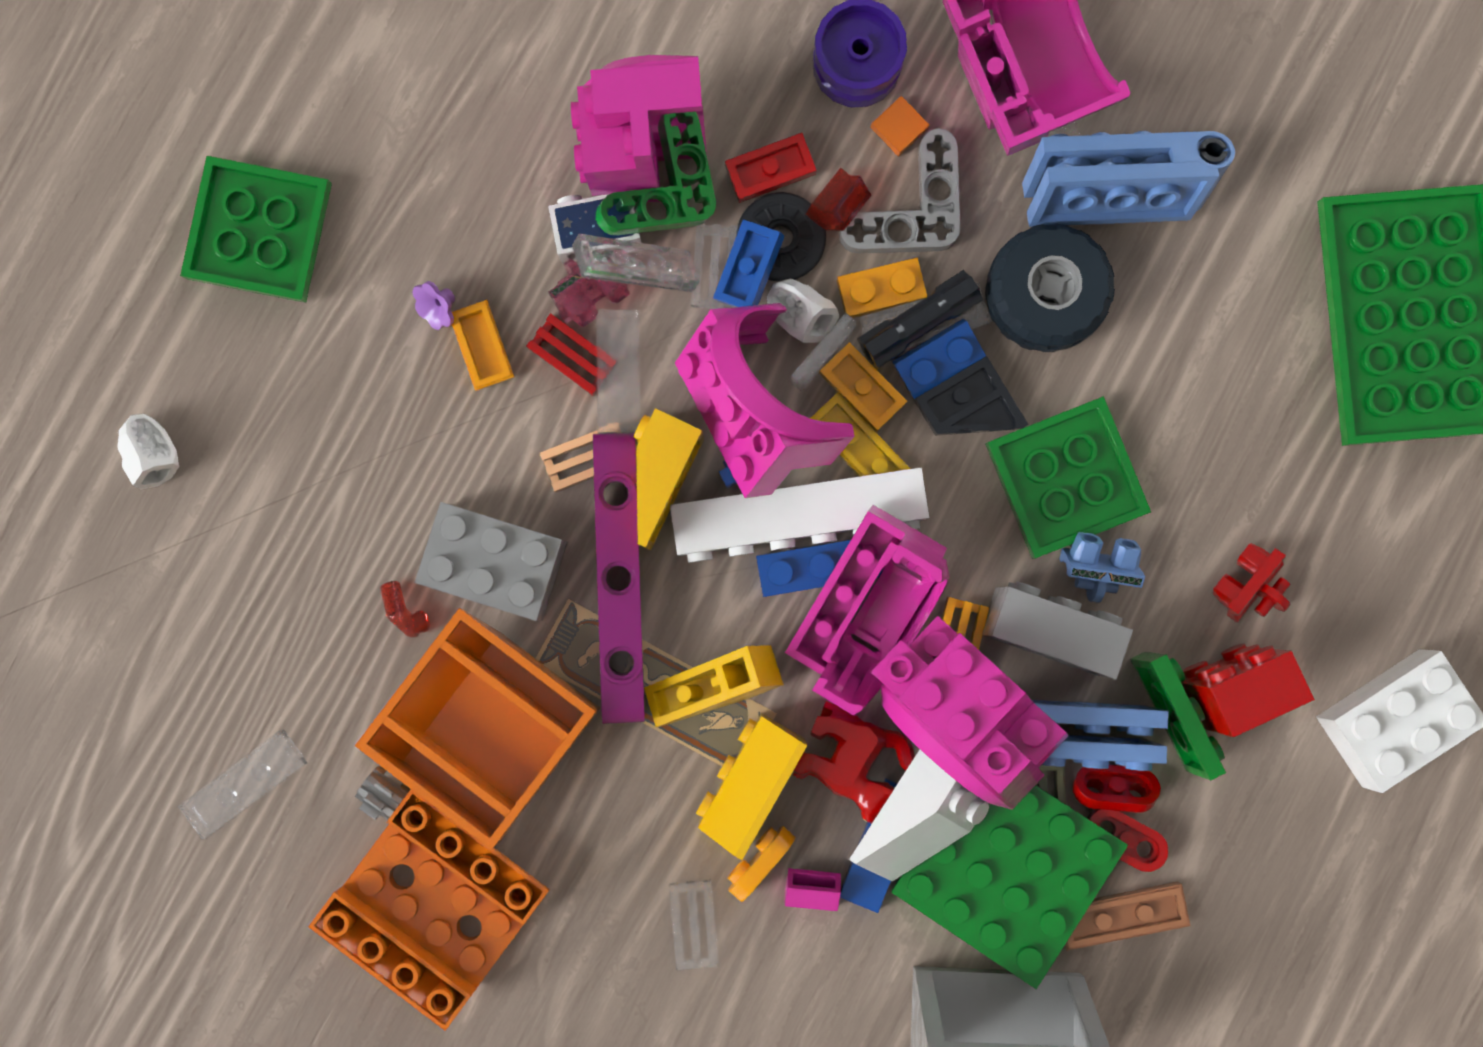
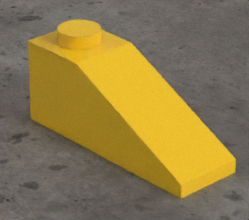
[644,645,784,727]

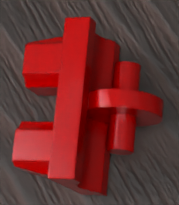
[1213,543,1291,623]

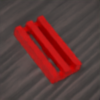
[526,313,618,397]

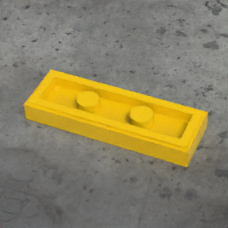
[810,392,910,477]

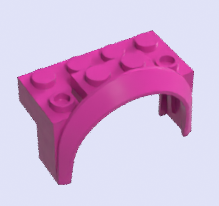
[675,303,855,498]
[785,505,950,715]

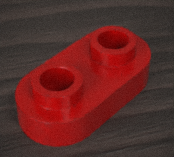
[1073,765,1161,813]
[1087,809,1168,872]

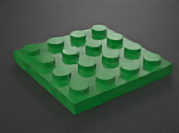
[891,785,1128,990]

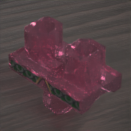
[548,250,630,327]

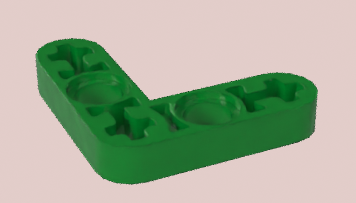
[596,112,716,235]

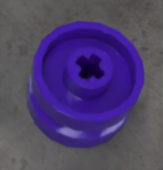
[813,0,907,108]

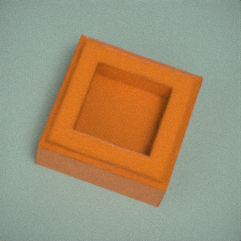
[870,96,929,157]

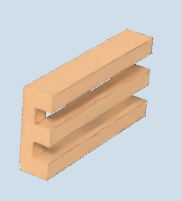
[540,423,621,492]

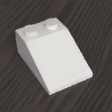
[849,750,989,881]

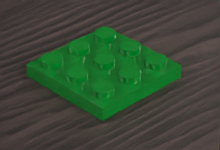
[180,156,332,303]
[985,396,1151,559]

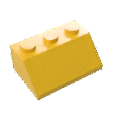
[696,713,808,860]

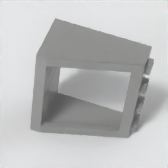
[910,966,1110,1047]

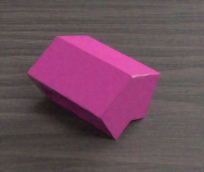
[784,868,841,911]

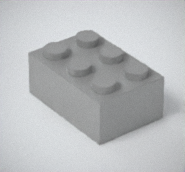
[414,502,568,621]
[982,582,1133,680]

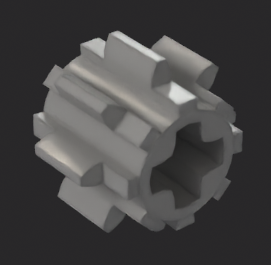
[355,766,410,820]

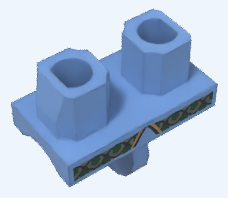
[1059,532,1145,603]

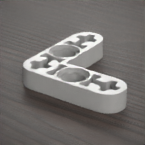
[839,128,960,253]

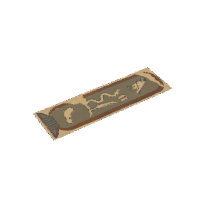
[535,599,777,766]

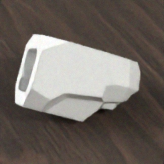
[767,279,839,343]
[118,414,179,489]

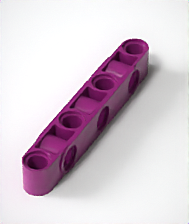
[593,433,645,724]

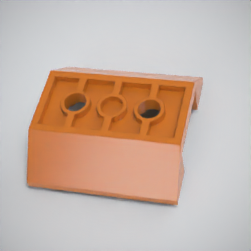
[308,789,550,1031]

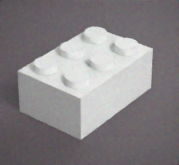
[1316,649,1483,793]

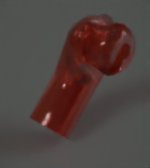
[380,581,430,637]

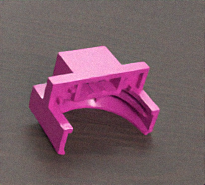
[571,55,707,203]
[871,616,1069,810]

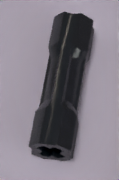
[857,270,983,370]

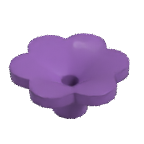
[412,281,455,330]

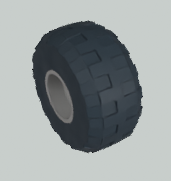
[985,223,1115,352]

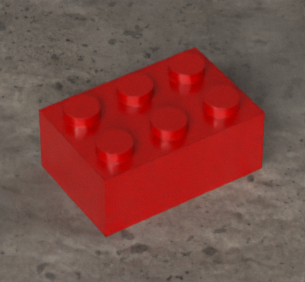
[1181,643,1315,737]

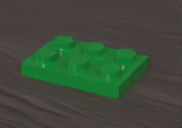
[1130,652,1226,781]

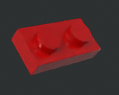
[725,132,817,203]

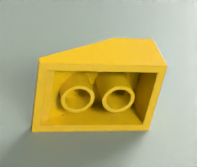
[634,408,704,550]

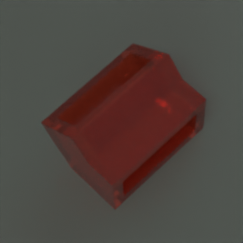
[805,168,872,231]

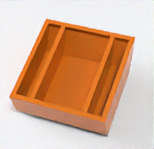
[355,608,600,850]

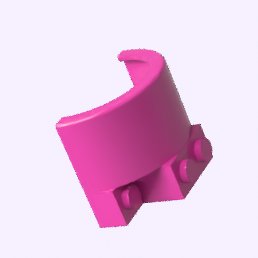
[943,0,1130,156]

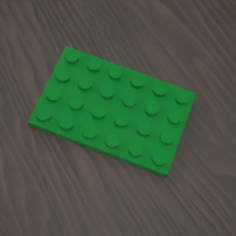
[1317,184,1483,446]

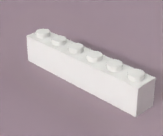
[670,467,929,563]

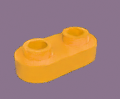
[727,826,796,902]

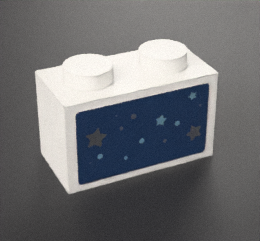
[548,195,643,263]

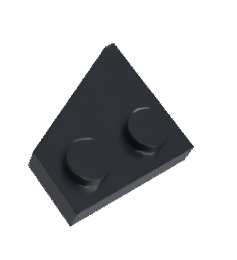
[914,356,1029,436]

